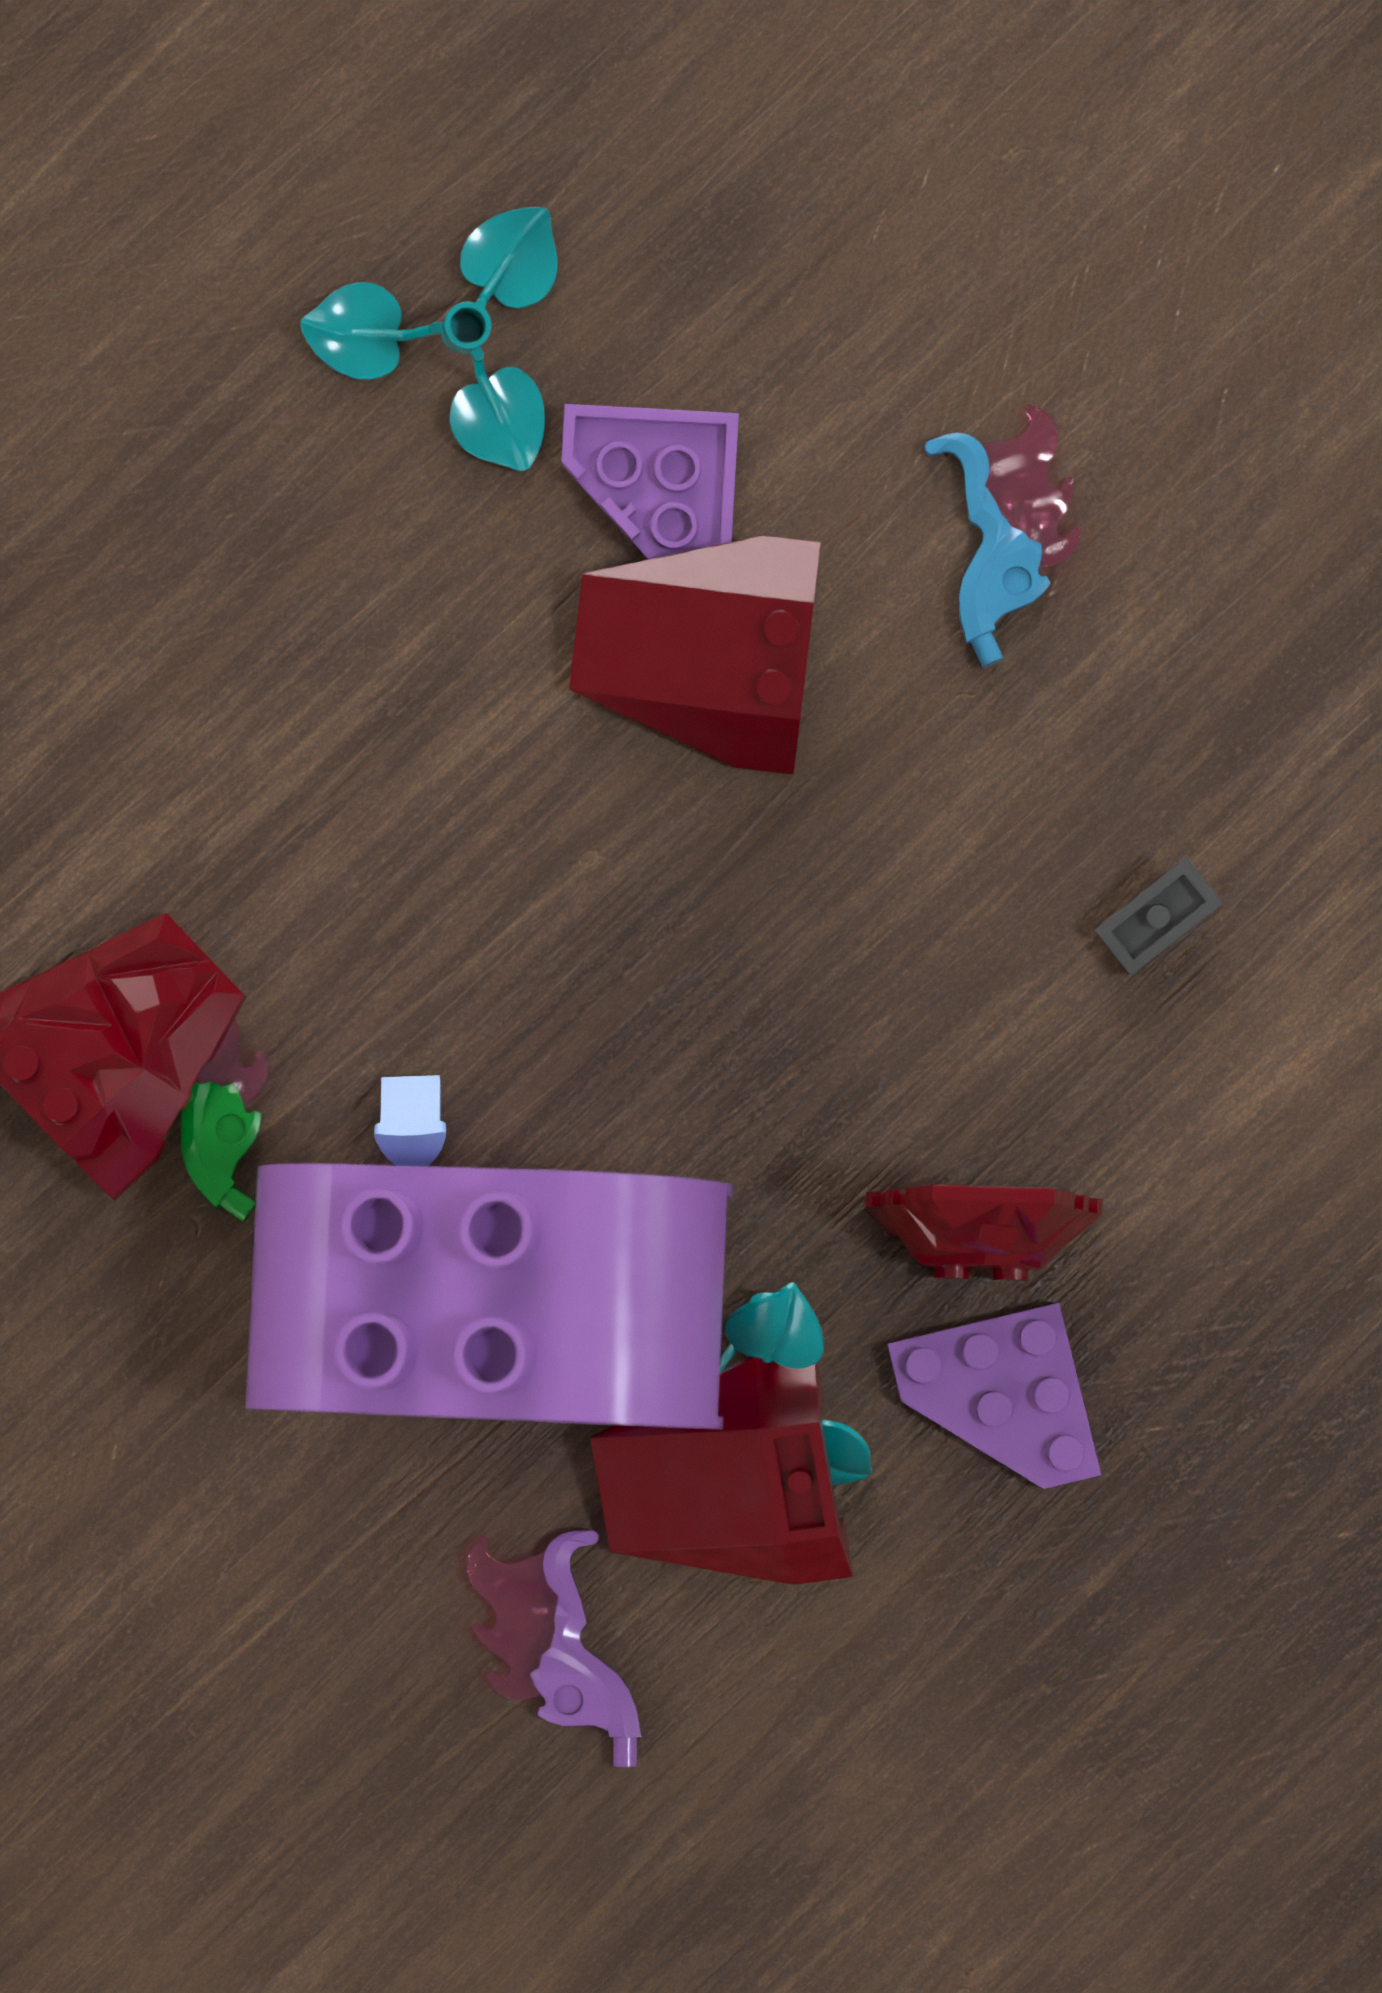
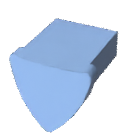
[374,1075,446,1167]

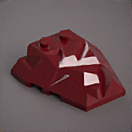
[0,913,247,1200]
[864,1185,1103,1281]

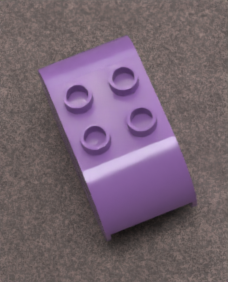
[245,1164,733,1429]

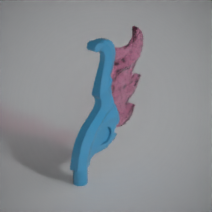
[924,404,1081,668]

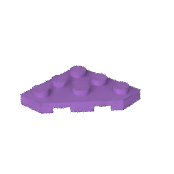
[561,404,739,560]
[887,1303,1101,1489]

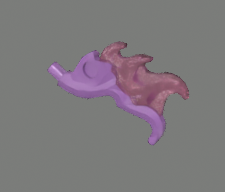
[467,1530,642,1767]

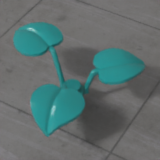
[300,207,558,472]
[720,1282,873,1485]

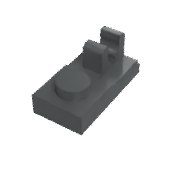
[1095,857,1224,976]

